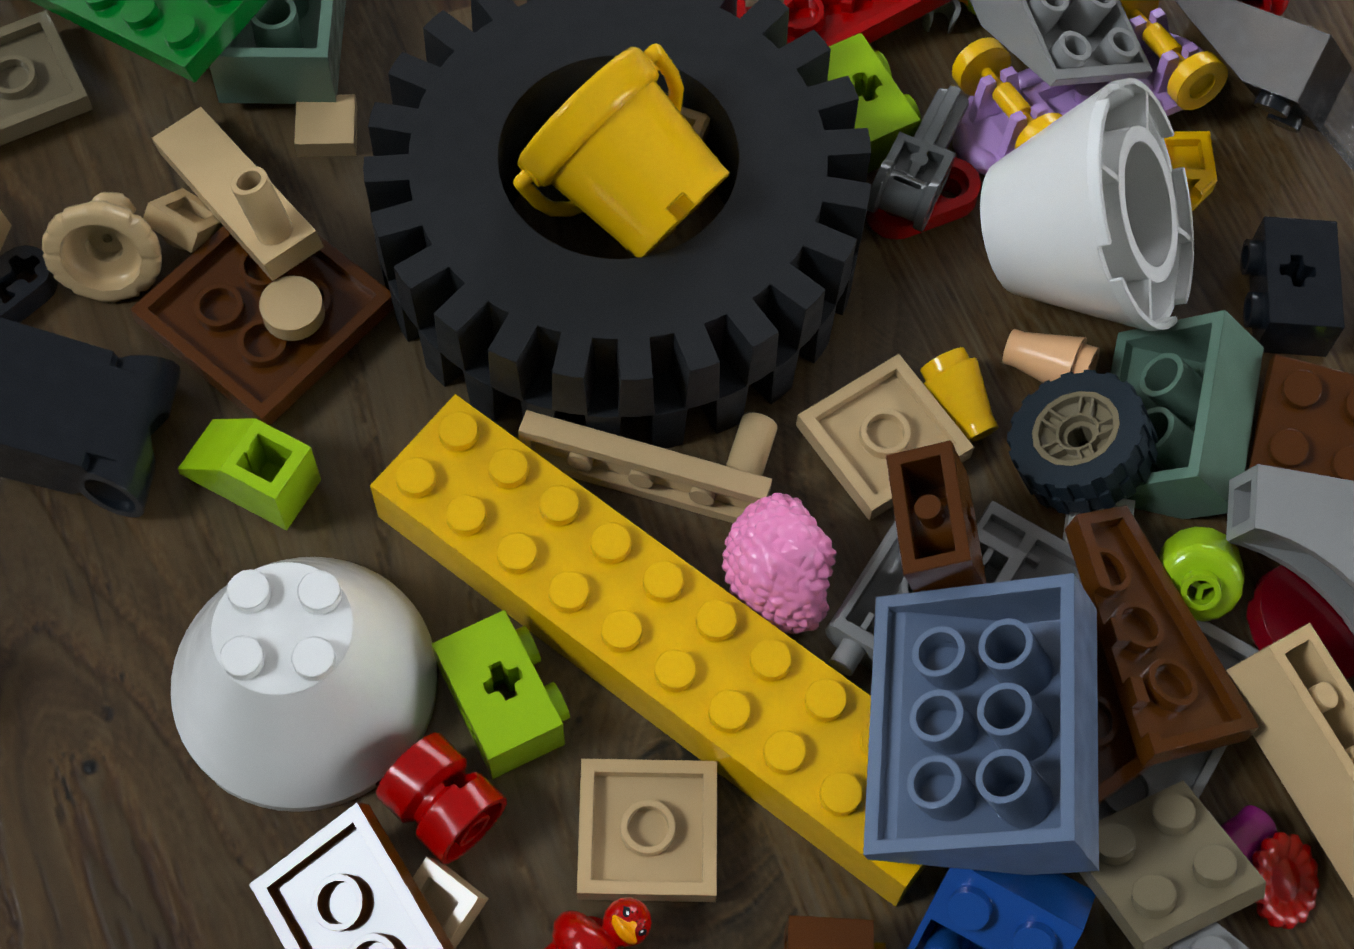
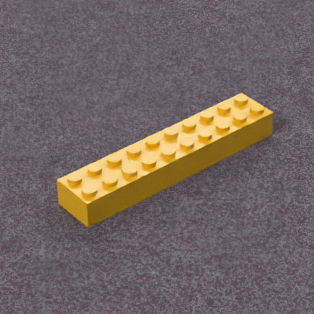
[370,394,926,907]

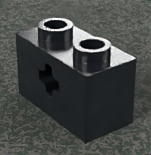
[1240,216,1345,357]

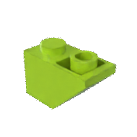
[177,418,321,531]

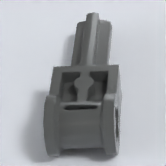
[867,85,969,232]

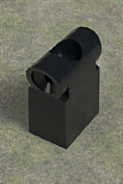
[0,317,181,517]

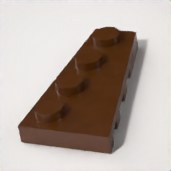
[1064,505,1259,768]

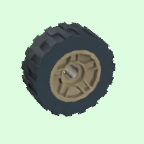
[1007,370,1158,515]

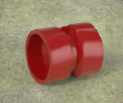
[376,732,507,864]

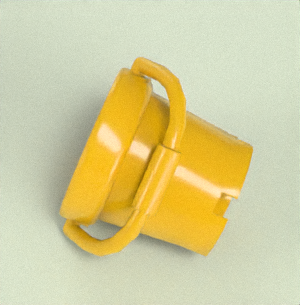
[513,43,730,258]

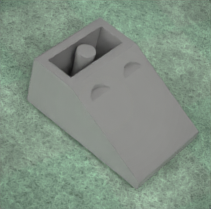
[970,0,1153,87]

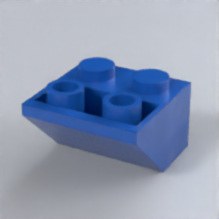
[907,868,1096,949]

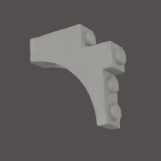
[1226,464,1354,635]

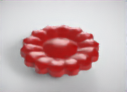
[1252,832,1321,930]

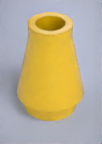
[920,347,999,444]

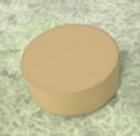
[259,276,325,341]

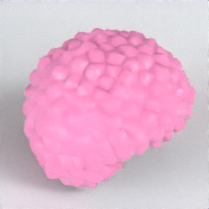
[722,493,837,634]

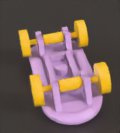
[952,0,1228,175]

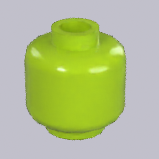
[1158,526,1244,622]

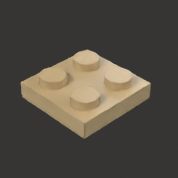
[796,354,974,521]
[577,758,717,902]

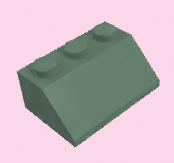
[1110,310,1264,519]

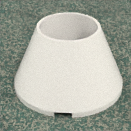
[980,78,1194,331]

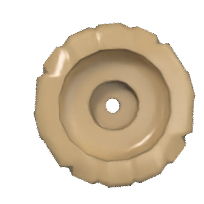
[42,192,162,303]

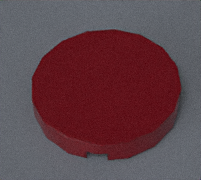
[1246,565,1354,680]

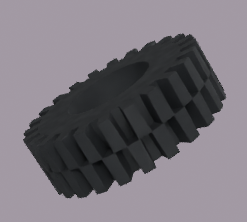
[363,0,871,448]

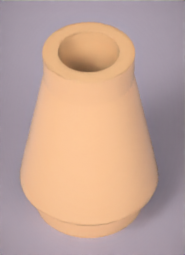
[1002,329,1100,383]

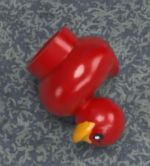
[544,897,652,949]

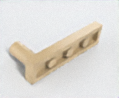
[152,107,324,281]
[518,410,778,523]

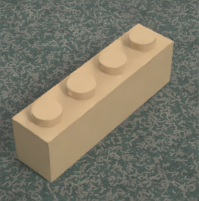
[1226,623,1354,898]

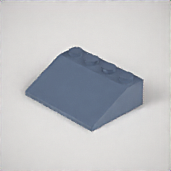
[863,573,1099,875]

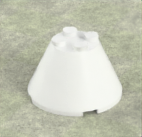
[171,557,438,812]

